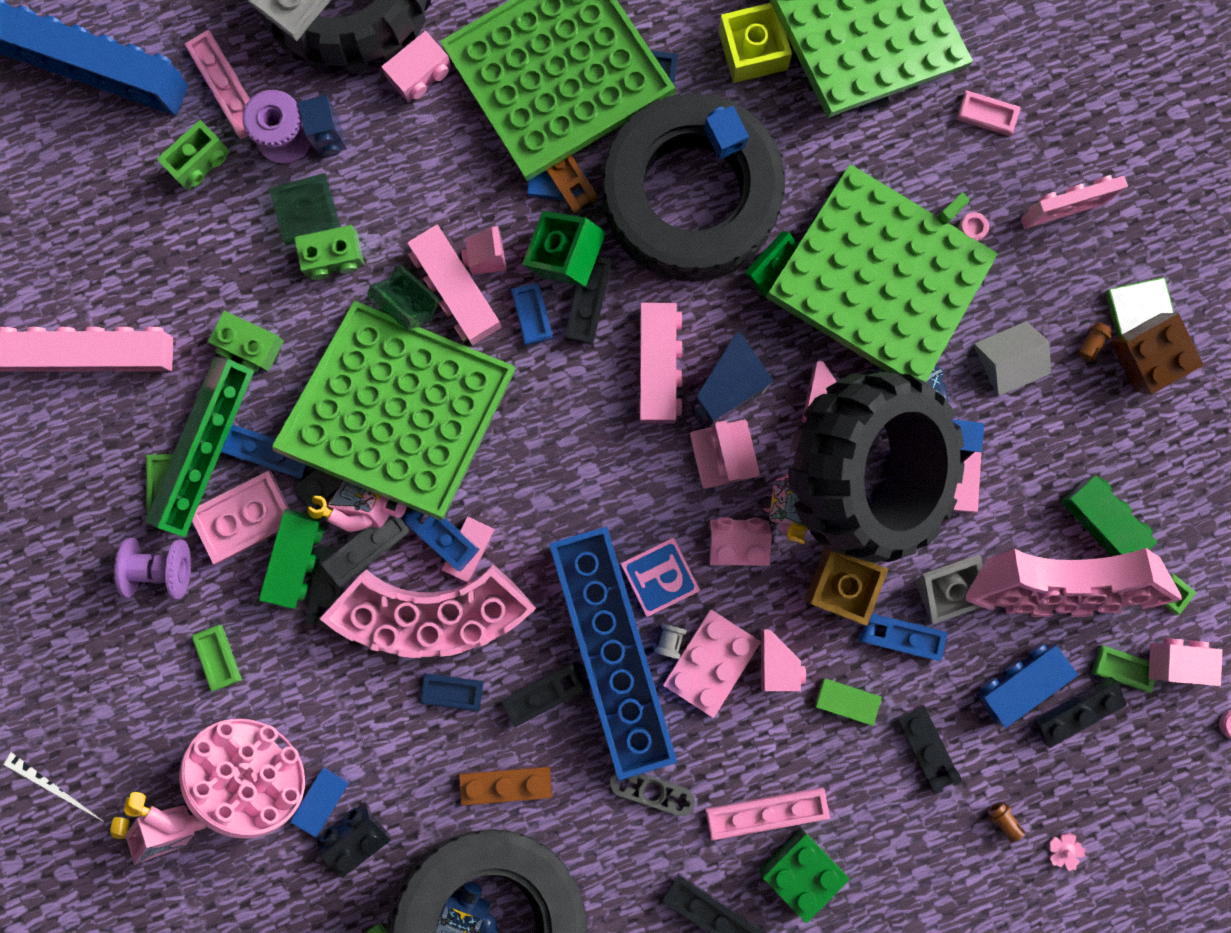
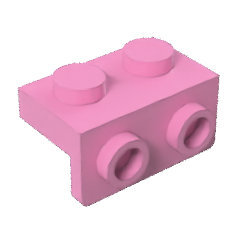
[710,517,772,566]

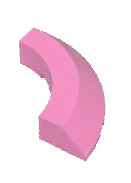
[966,548,1182,617]
[320,564,536,658]

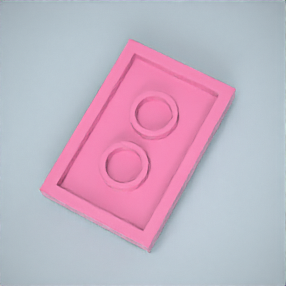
[1021,175,1128,229]
[192,471,290,565]
[663,609,761,718]

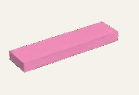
[184,30,250,140]
[705,787,830,841]

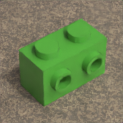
[157,120,230,191]
[294,225,364,280]
[208,311,284,372]

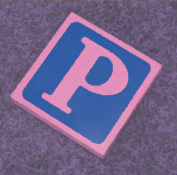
[621,538,700,617]

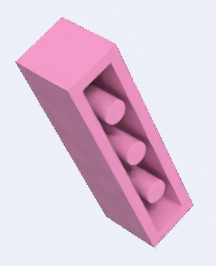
[407,224,502,346]
[640,303,682,424]

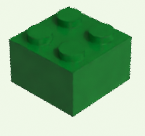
[522,211,606,287]
[759,828,850,924]

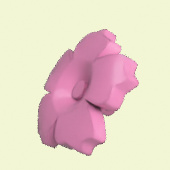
[1049,832,1086,871]

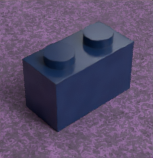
[297,95,347,157]

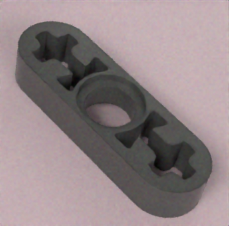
[610,770,695,816]

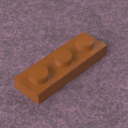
[459,766,552,805]

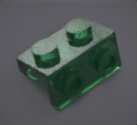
[367,265,440,331]

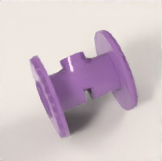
[242,90,312,164]
[114,538,191,599]

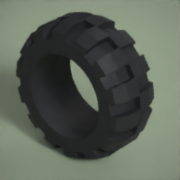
[258,0,431,74]
[788,371,965,563]

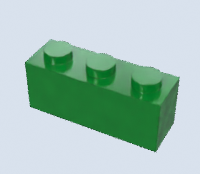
[1060,475,1158,557]
[259,509,324,609]

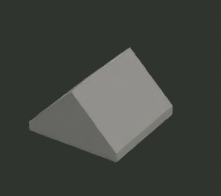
[973,321,1051,397]
[915,555,983,624]

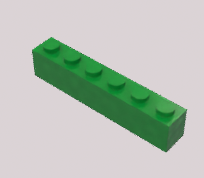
[145,357,254,537]

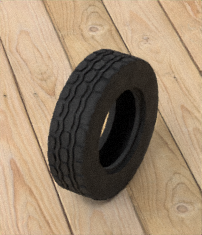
[603,93,785,282]
[386,829,587,933]

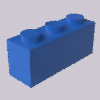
[976,643,1078,728]

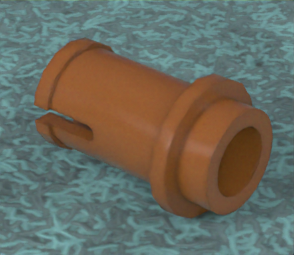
[1077,322,1111,361]
[988,802,1026,843]

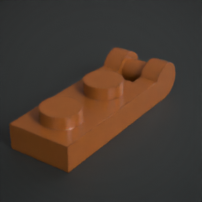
[546,155,599,215]

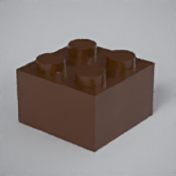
[1110,313,1204,394]

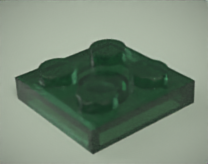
[269,173,342,246]

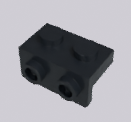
[317,802,391,878]

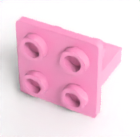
[690,420,760,489]

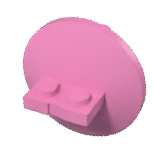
[179,719,305,838]

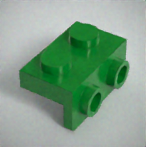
[745,230,798,297]

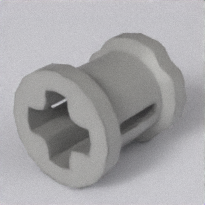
[654,623,687,659]

